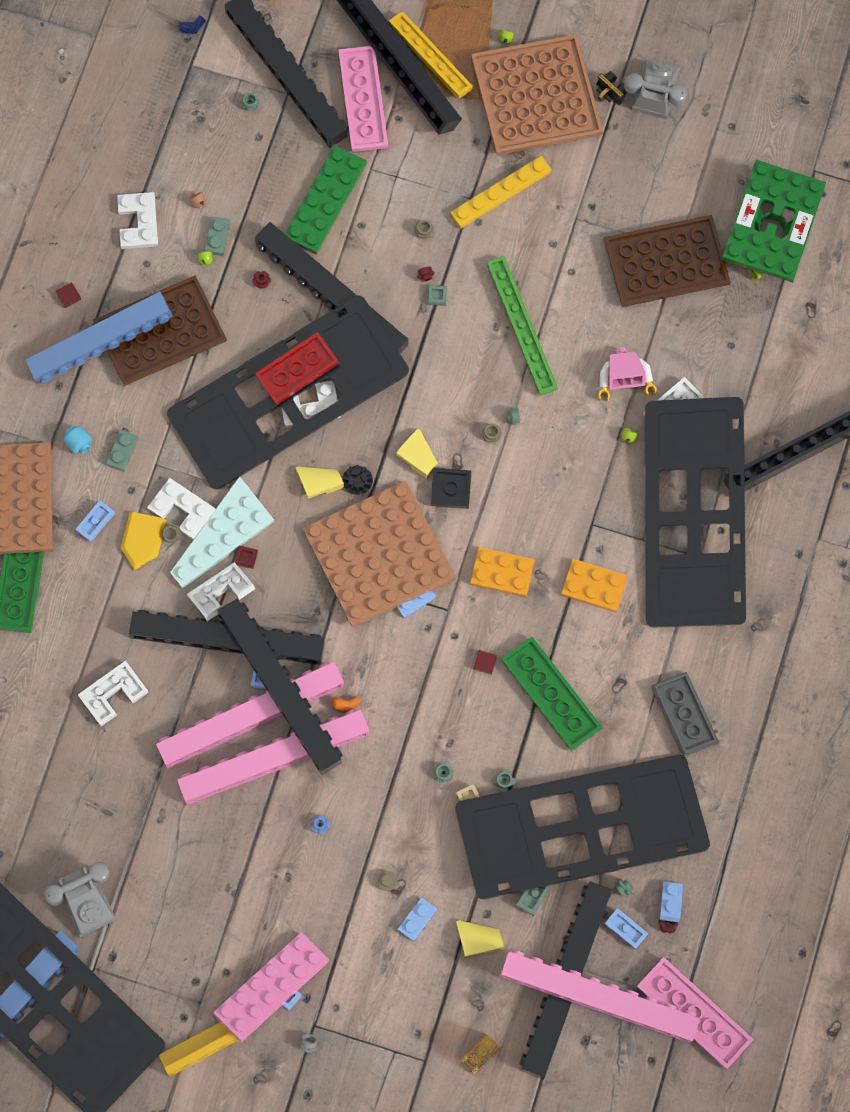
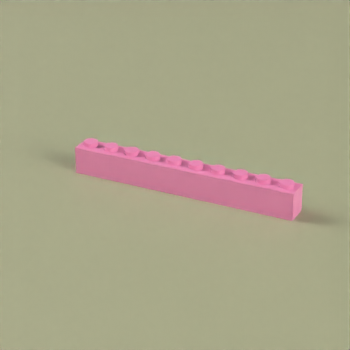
[156,662,344,769]
[177,709,370,805]
[499,950,700,1043]

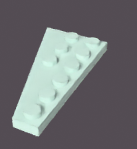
[170,477,274,589]

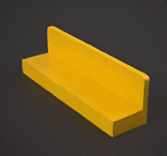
[159,1022,238,1077]

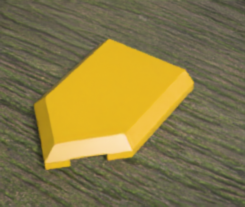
[120,512,167,570]

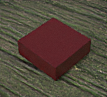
[56,282,81,308]
[235,545,258,569]
[473,650,497,675]

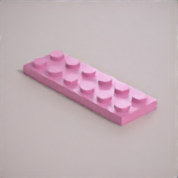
[338,46,388,152]
[213,932,329,1043]
[637,957,754,1070]

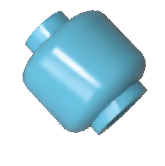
[64,426,92,454]

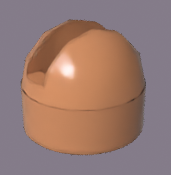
[189,192,205,208]

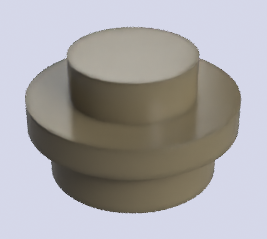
[415,220,434,238]
[482,424,501,442]
[162,523,182,543]
[378,871,397,891]

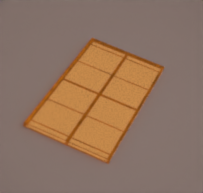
[421,0,493,100]

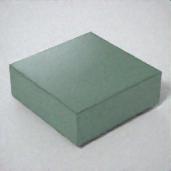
[427,285,447,306]

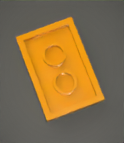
[470,547,535,597]
[561,559,628,612]

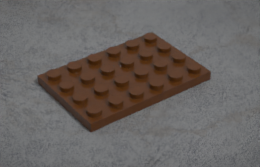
[604,215,731,307]
[93,275,227,386]

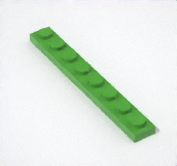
[487,256,558,396]

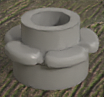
[298,1034,318,1052]

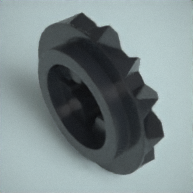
[342,465,373,495]

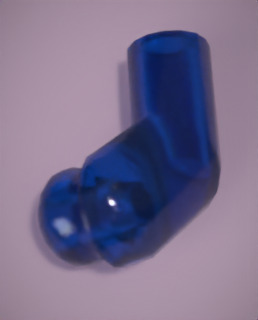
[179,16,206,34]

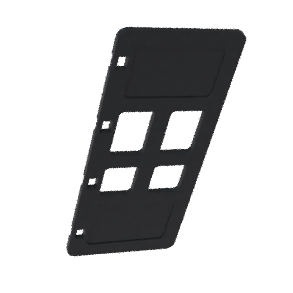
[167,295,409,490]
[645,397,746,628]
[455,755,710,900]
[0,883,165,1112]

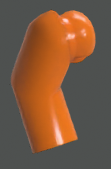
[331,696,361,713]

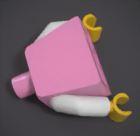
[599,347,657,401]

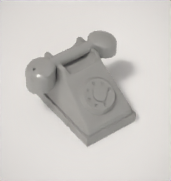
[624,59,687,119]
[43,862,116,938]

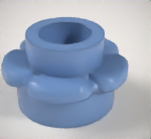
[311,815,330,834]

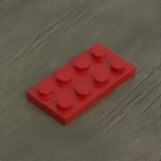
[255,332,339,405]

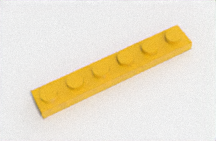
[388,11,473,99]
[450,156,552,229]

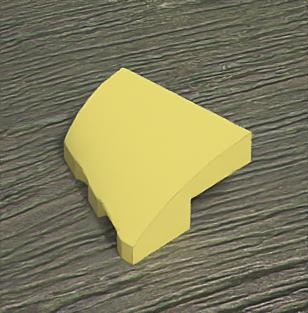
[396,429,438,479]
[295,466,344,499]
[456,920,504,957]

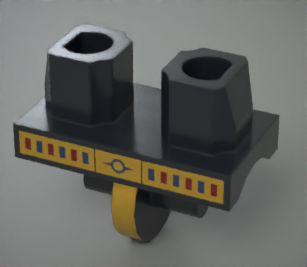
[596,71,628,106]

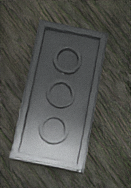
[651,672,719,757]

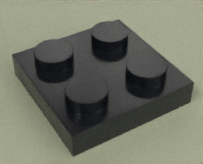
[431,468,472,509]

